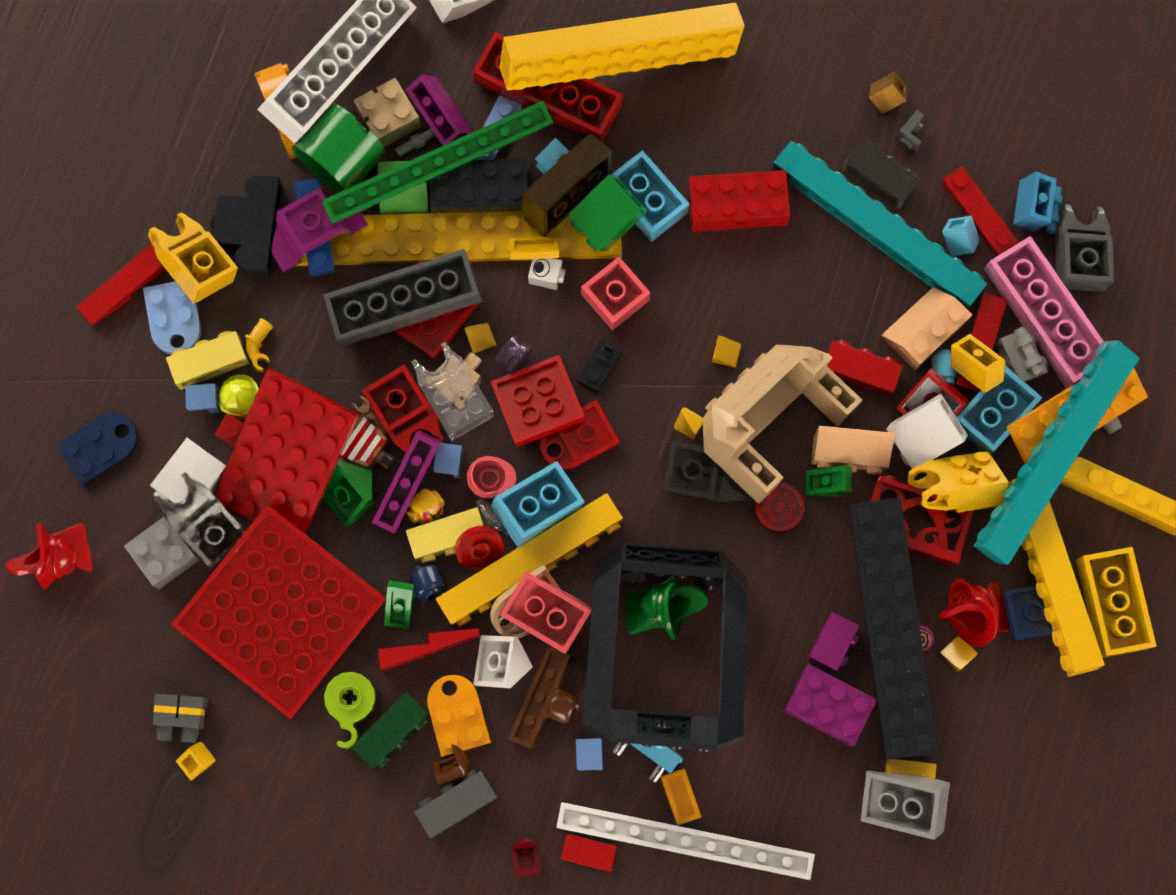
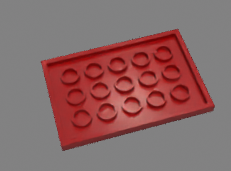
[212,368,359,534]

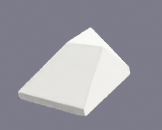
[473,635,533,688]

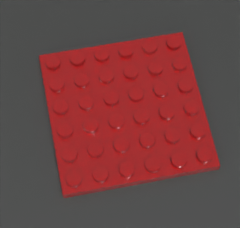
[171,505,386,719]

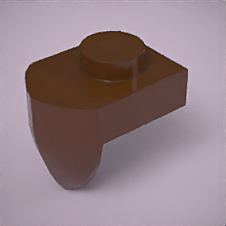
[434,744,472,785]

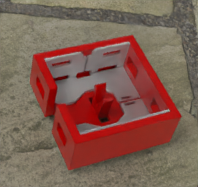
[896,368,969,416]

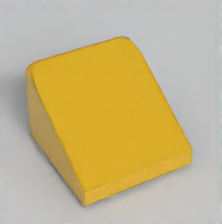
[712,335,741,368]
[940,636,978,672]
[176,742,216,781]

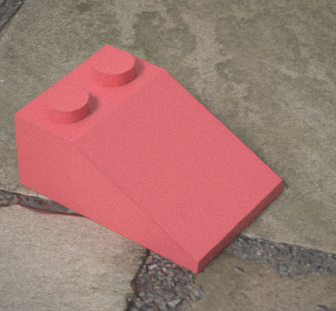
[500,571,592,654]

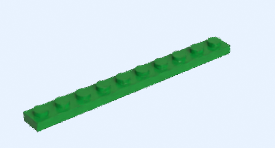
[322,101,553,224]

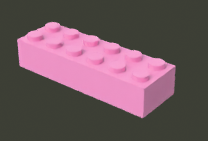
[984,236,1104,389]

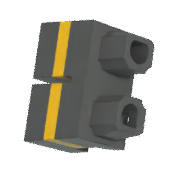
[153,694,208,743]

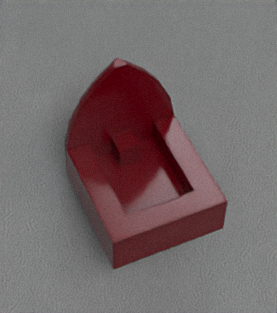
[511,837,541,878]

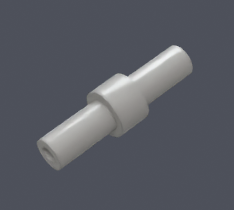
[395,128,436,157]

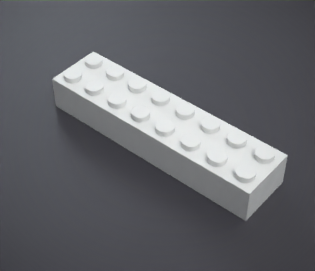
[257,0,417,144]

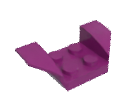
[271,188,368,273]

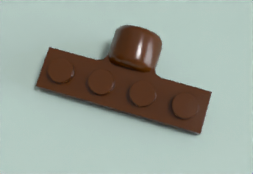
[508,645,579,750]

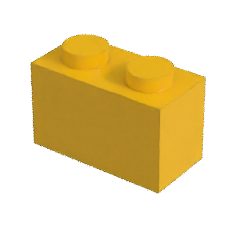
[950,334,1005,393]

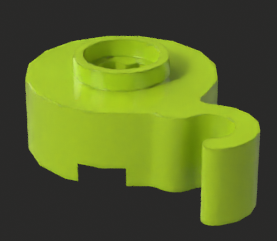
[324,672,377,749]

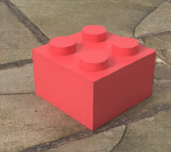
[581,257,651,331]

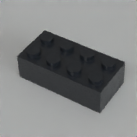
[430,159,528,214]

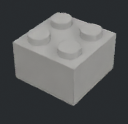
[124,516,200,590]

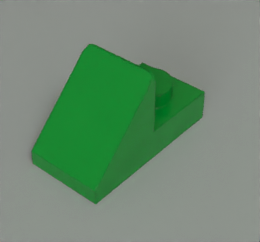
[806,465,852,497]
[384,580,416,630]

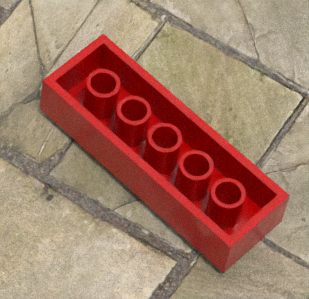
[473,32,623,142]

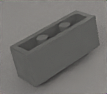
[415,769,498,839]

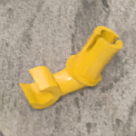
[245,318,273,373]

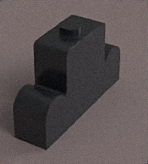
[210,175,283,277]

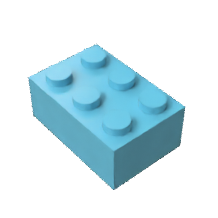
[612,150,689,242]
[957,366,1042,455]
[491,461,585,547]

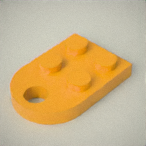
[427,675,491,757]

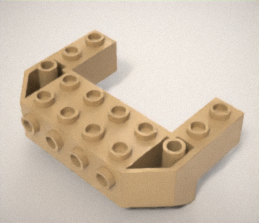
[703,345,862,504]

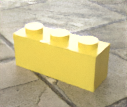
[166,331,250,390]
[406,507,483,564]

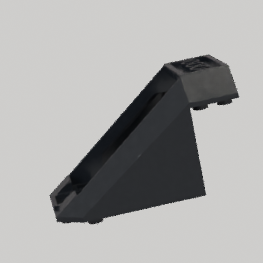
[582,543,747,752]

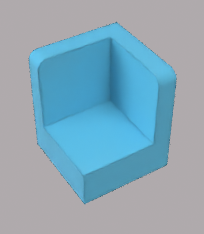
[942,215,980,256]

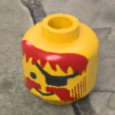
[407,489,445,525]

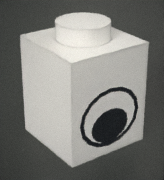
[528,258,566,290]

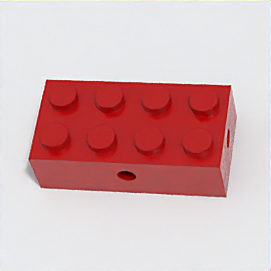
[687,170,790,232]

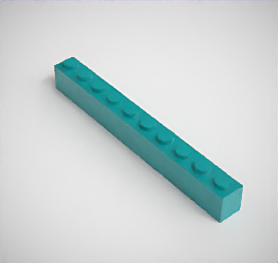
[771,141,987,310]
[974,340,1140,565]

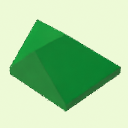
[322,461,377,528]

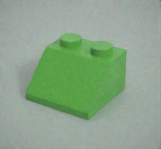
[378,161,429,215]

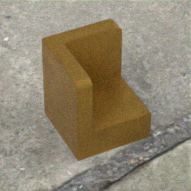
[869,71,908,114]

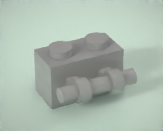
[995,327,1048,384]

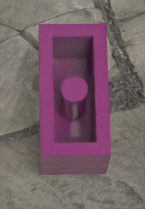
[807,612,860,673]

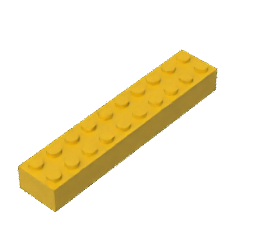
[500,3,745,90]

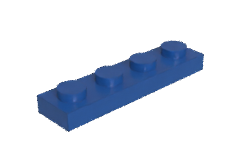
[294,178,335,277]

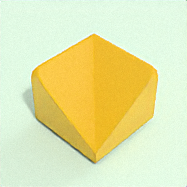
[674,408,703,440]

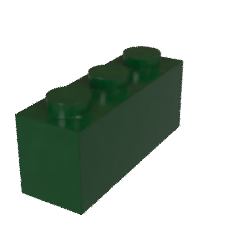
[351,692,429,770]

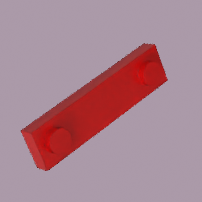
[941,166,1019,257]

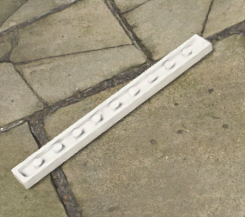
[556,802,815,880]

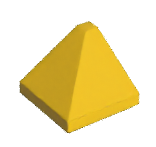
[464,323,497,354]

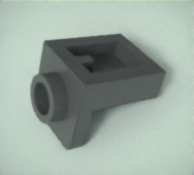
[895,109,925,153]

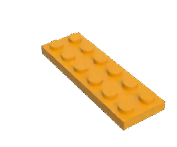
[1006,368,1148,465]

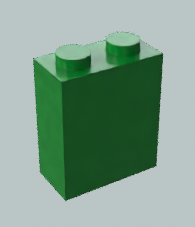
[568,174,648,251]

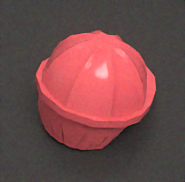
[467,456,517,498]

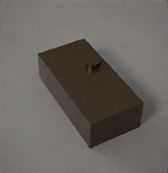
[522,134,612,237]

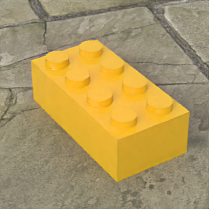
[1076,547,1157,658]

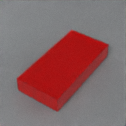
[561,834,617,872]

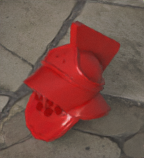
[5,522,93,591]
[939,579,1010,647]

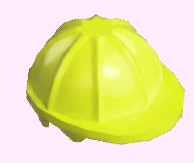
[218,374,259,421]

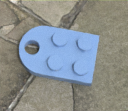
[143,281,201,355]

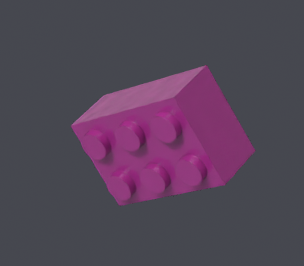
[783,664,877,747]

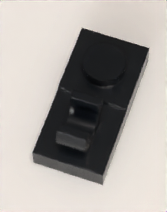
[577,339,622,393]

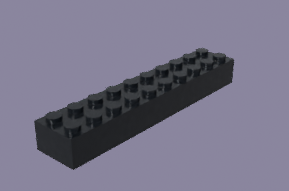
[847,498,938,760]

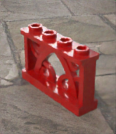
[870,474,974,567]

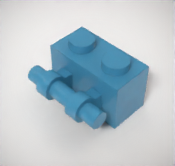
[1013,171,1063,234]

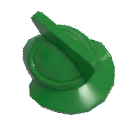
[626,575,708,640]

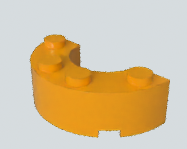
[254,63,297,160]

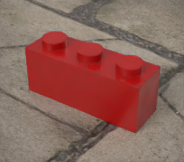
[827,340,903,398]

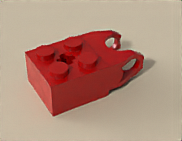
[362,364,446,453]

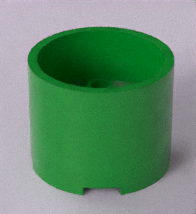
[292,103,386,193]

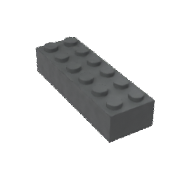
[323,249,483,347]

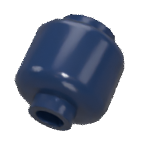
[409,564,446,603]

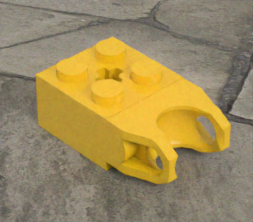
[148,212,238,304]
[907,451,1009,513]

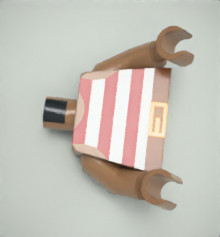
[338,396,396,470]

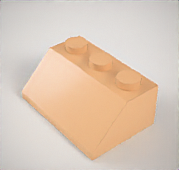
[881,287,972,371]
[811,426,895,475]

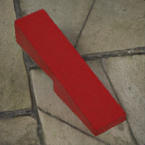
[77,244,166,327]
[955,292,1007,392]
[378,628,481,672]

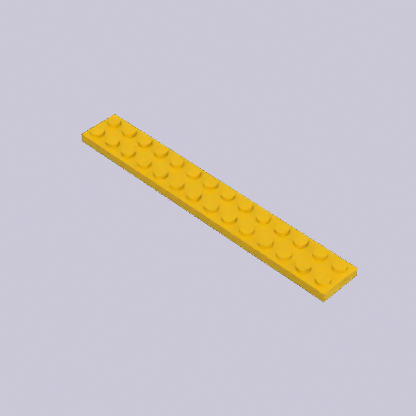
[296,211,622,266]

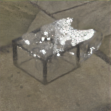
[411,342,494,441]

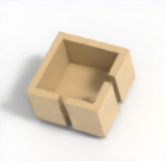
[353,78,421,147]

